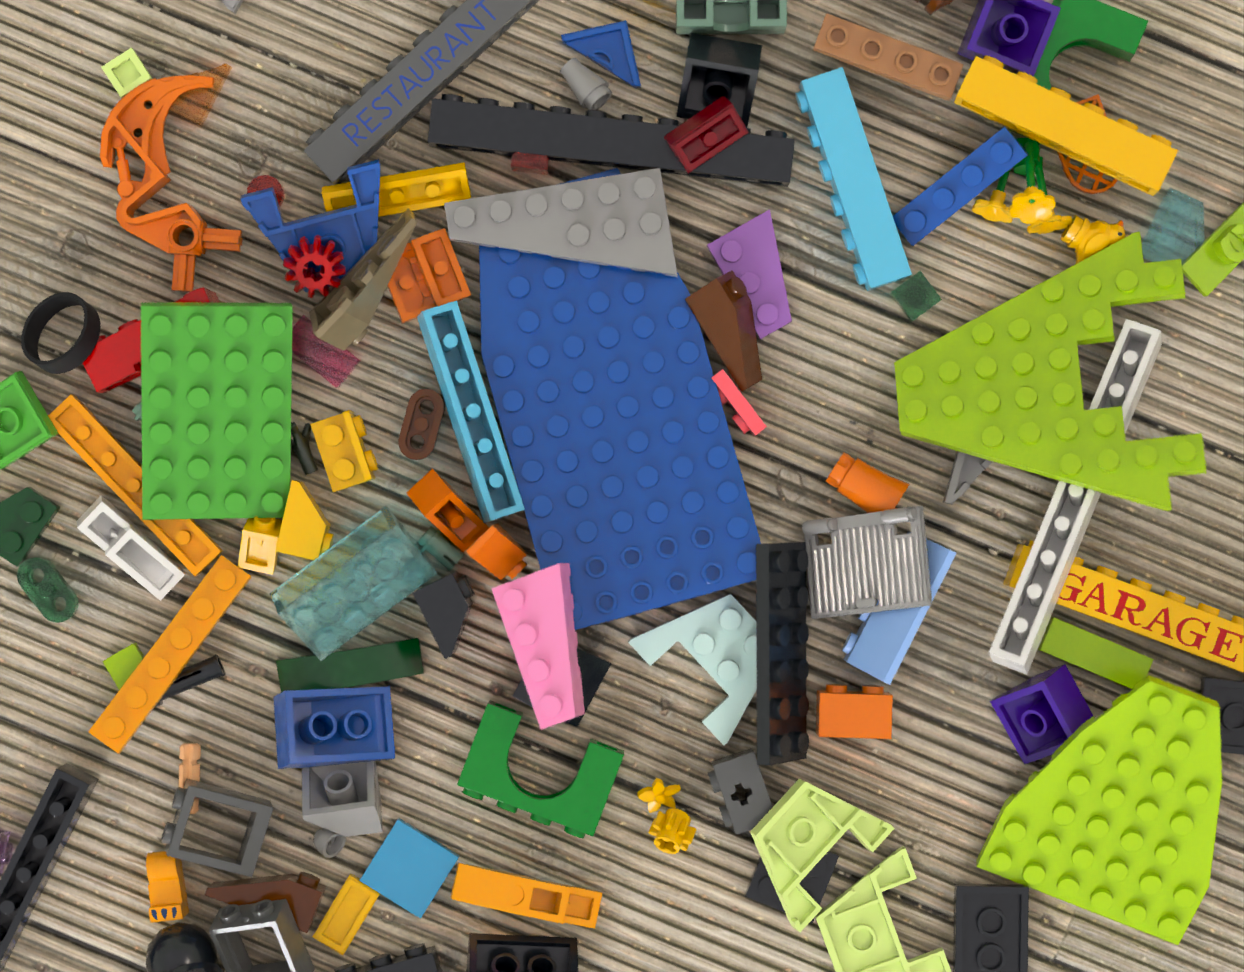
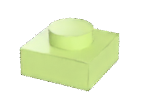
[101,47,153,98]

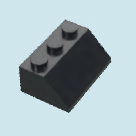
[466,933,578,972]

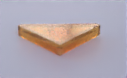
[170,63,232,127]

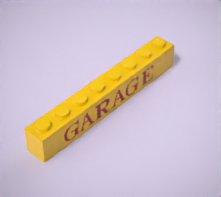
[1003,540,1244,673]

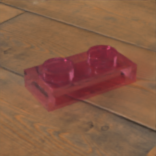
[292,315,361,388]

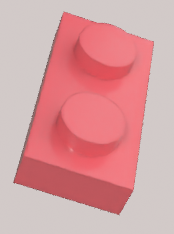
[712,369,767,436]

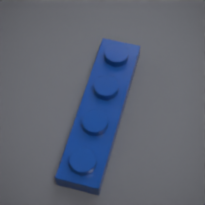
[893,126,1028,246]

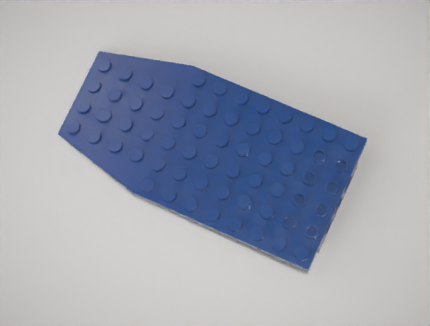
[479,168,761,630]

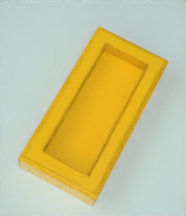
[312,873,380,955]

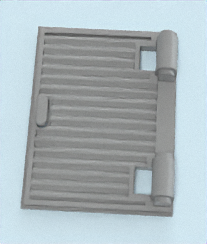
[802,506,932,619]

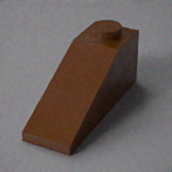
[685,270,762,392]
[205,872,326,933]

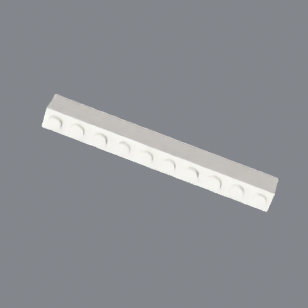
[989,319,1162,675]

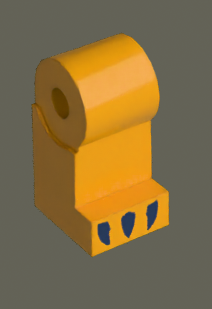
[146,851,189,923]

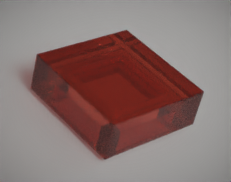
[511,152,549,175]

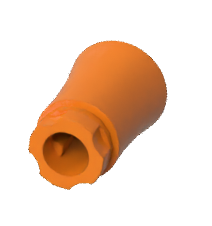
[825,452,910,513]

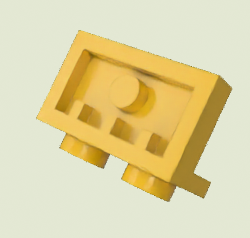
[310,410,378,493]

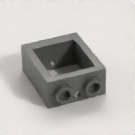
[161,778,274,877]
[208,899,315,972]

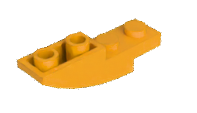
[451,863,602,929]

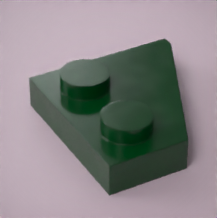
[0,487,61,567]

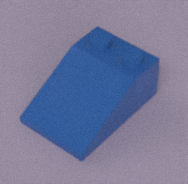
[273,686,395,769]

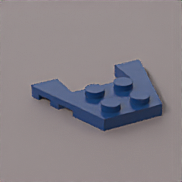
[240,159,381,293]

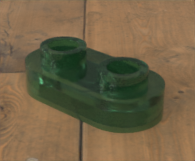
[17,557,79,623]

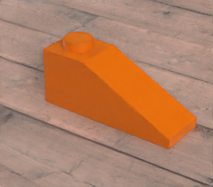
[466,523,528,580]

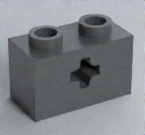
[708,748,772,835]

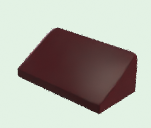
[664,97,749,173]

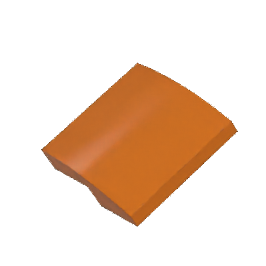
[387,228,471,324]

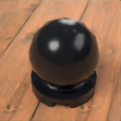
[146,922,224,972]

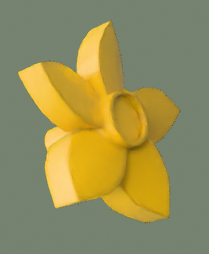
[637,778,681,813]

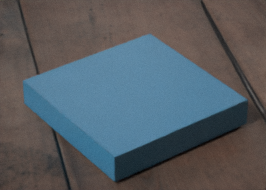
[359,818,460,919]

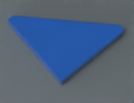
[561,20,641,89]

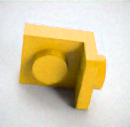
[237,516,282,575]

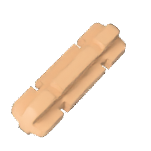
[178,743,201,814]

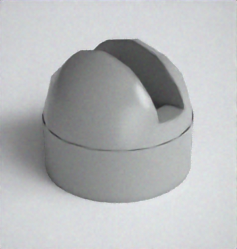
[313,828,346,858]

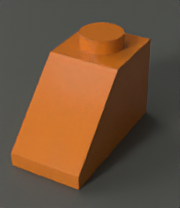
[406,468,489,552]

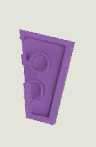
[707,209,792,340]

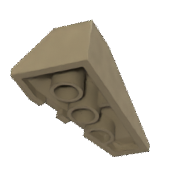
[309,209,417,351]

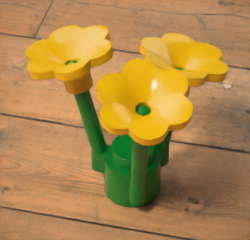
[972,138,1072,234]

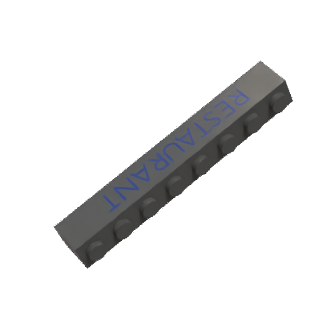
[303,0,540,185]

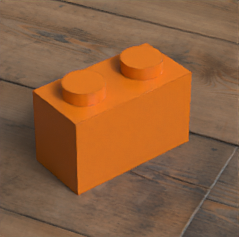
[816,684,893,739]

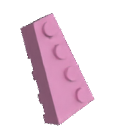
[492,563,585,729]

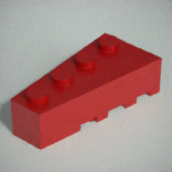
[83,287,220,394]

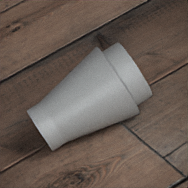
[560,58,612,110]

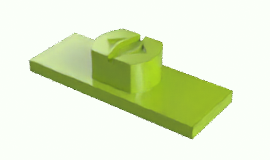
[1182,202,1244,297]

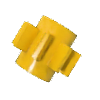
[648,808,697,854]

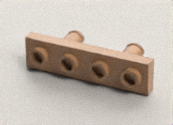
[813,13,964,101]

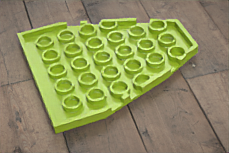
[976,675,1222,945]

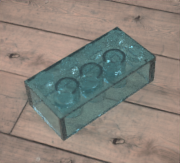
[270,506,437,661]

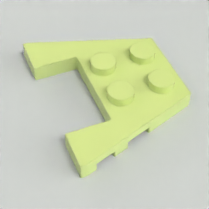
[750,779,895,933]
[815,846,952,972]

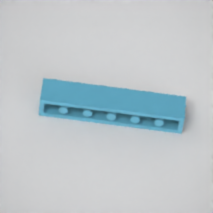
[795,67,912,291]
[417,301,525,523]

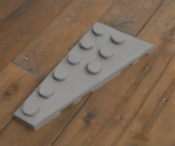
[444,168,678,277]

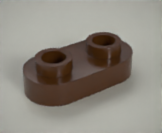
[398,389,445,460]

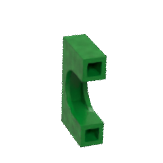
[1008,0,1148,138]
[457,700,624,838]

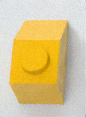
[275,480,334,561]

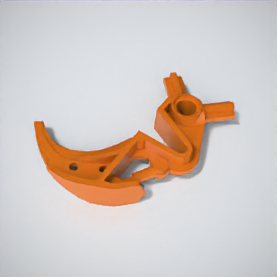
[100,75,243,292]

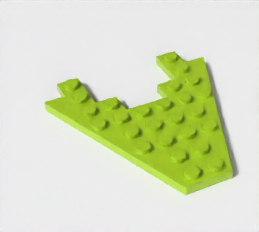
[894,232,1206,511]

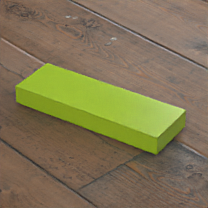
[1038,617,1154,689]

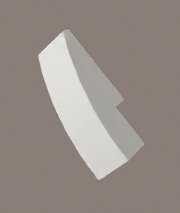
[77,495,185,601]

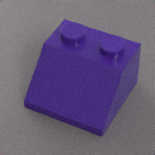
[957,0,1061,76]
[990,664,1093,764]

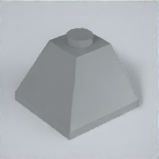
[302,761,383,837]

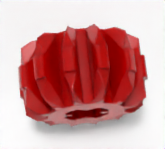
[283,235,346,298]

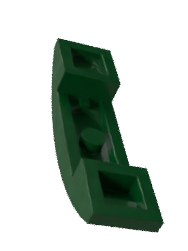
[276,637,424,692]

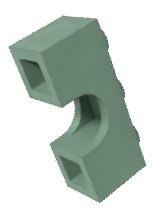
[676,0,787,35]

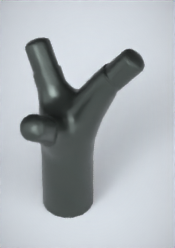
[291,422,318,475]

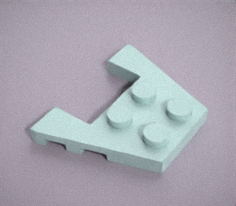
[628,594,757,745]

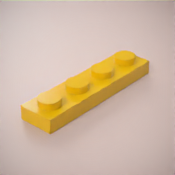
[322,162,471,217]

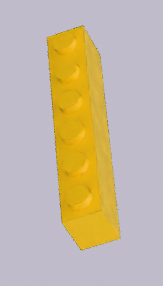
[954,56,1178,196]

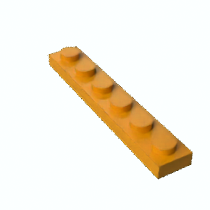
[48,394,223,576]
[88,555,251,754]

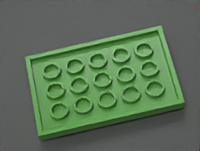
[141,302,293,520]

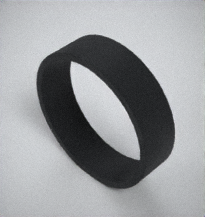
[21,292,101,374]

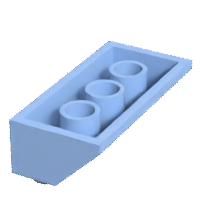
[842,532,957,685]

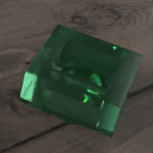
[890,271,942,322]

